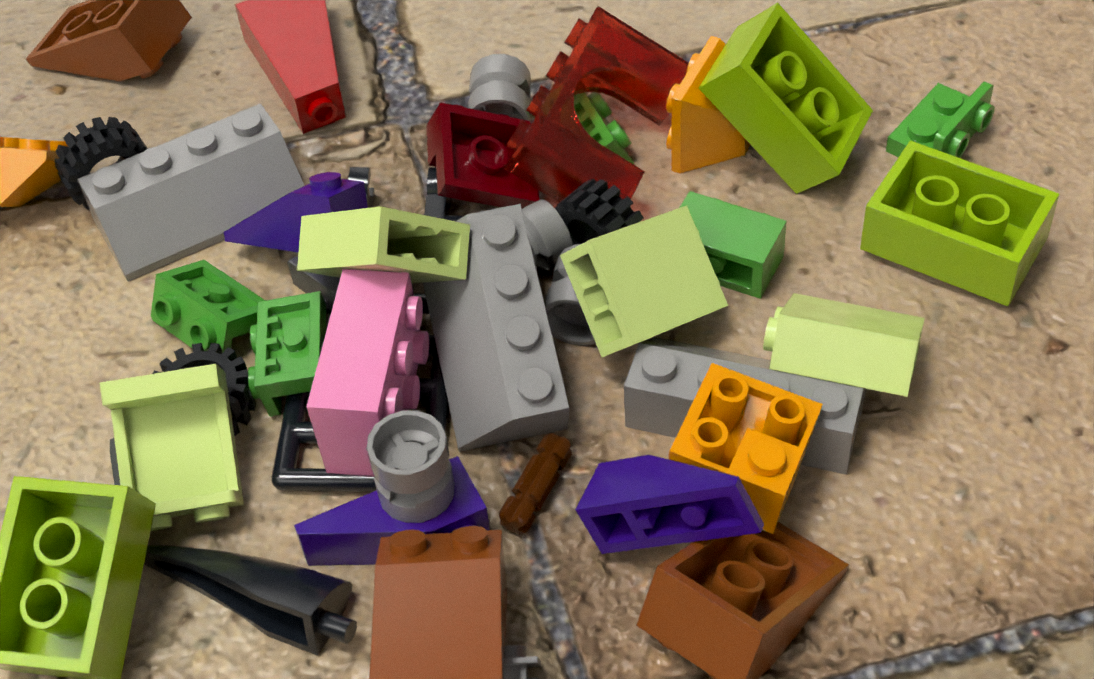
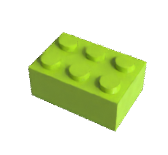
[699,3,873,194]
[860,141,1059,306]
[0,476,156,679]

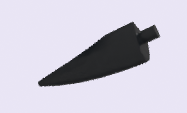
[144,545,357,655]

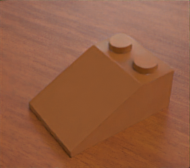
[25,0,192,81]
[636,522,849,679]
[369,526,507,679]

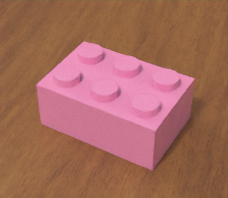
[307,269,429,477]

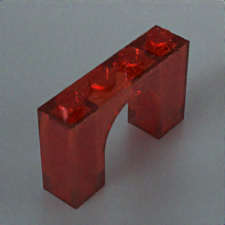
[504,6,689,203]

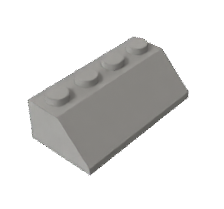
[78,104,305,282]
[423,204,569,452]
[624,337,867,475]

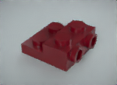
[426,102,539,208]

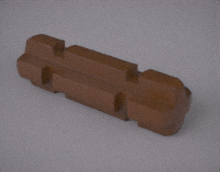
[499,432,572,535]

